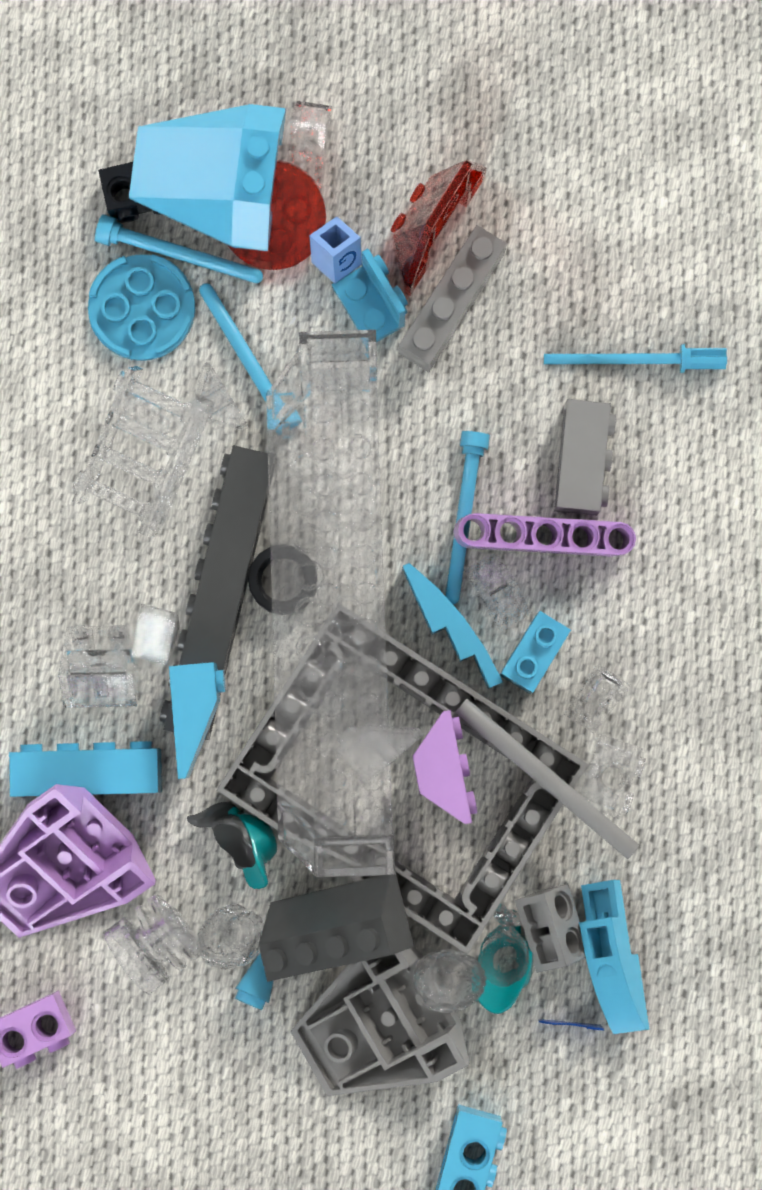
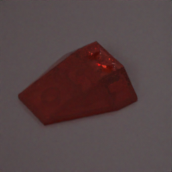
[391,160,487,296]

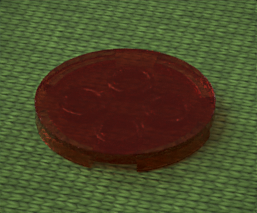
[228,160,327,270]

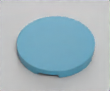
[88,254,195,361]

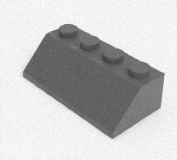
[259,872,414,982]

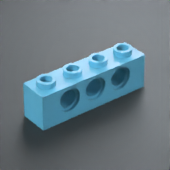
[435,1104,507,1190]

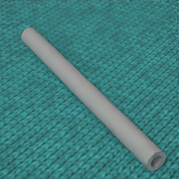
[455,699,639,859]

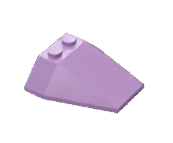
[0,784,156,938]

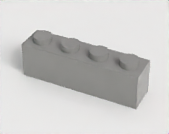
[399,224,507,373]

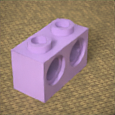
[0,990,76,1069]

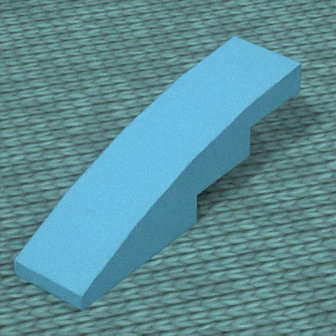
[402,563,503,689]

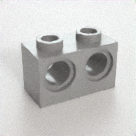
[515,884,586,973]

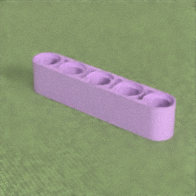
[453,513,636,557]

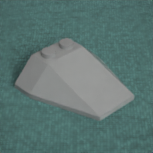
[290,947,470,1096]

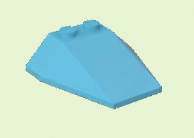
[129,104,286,251]

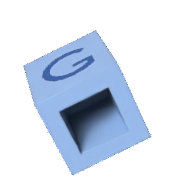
[309,216,362,284]

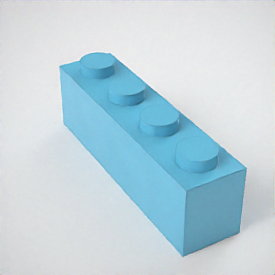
[9,741,162,797]

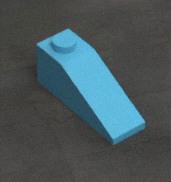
[169,662,226,779]

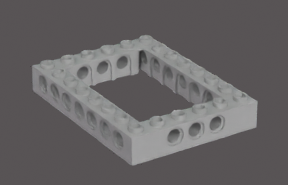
[217,603,588,955]

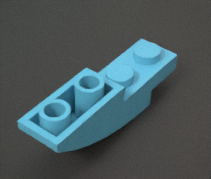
[579,880,650,1034]

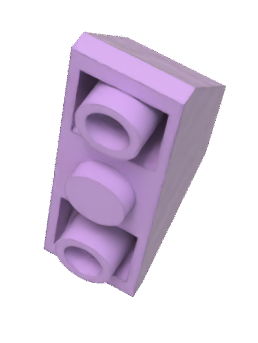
[412,710,477,824]

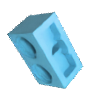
[499,611,571,694]

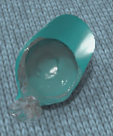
[476,903,533,1014]

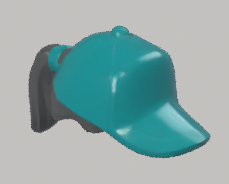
[187,802,277,889]

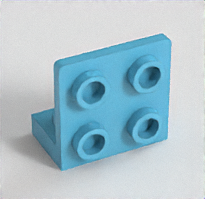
[332,248,408,347]

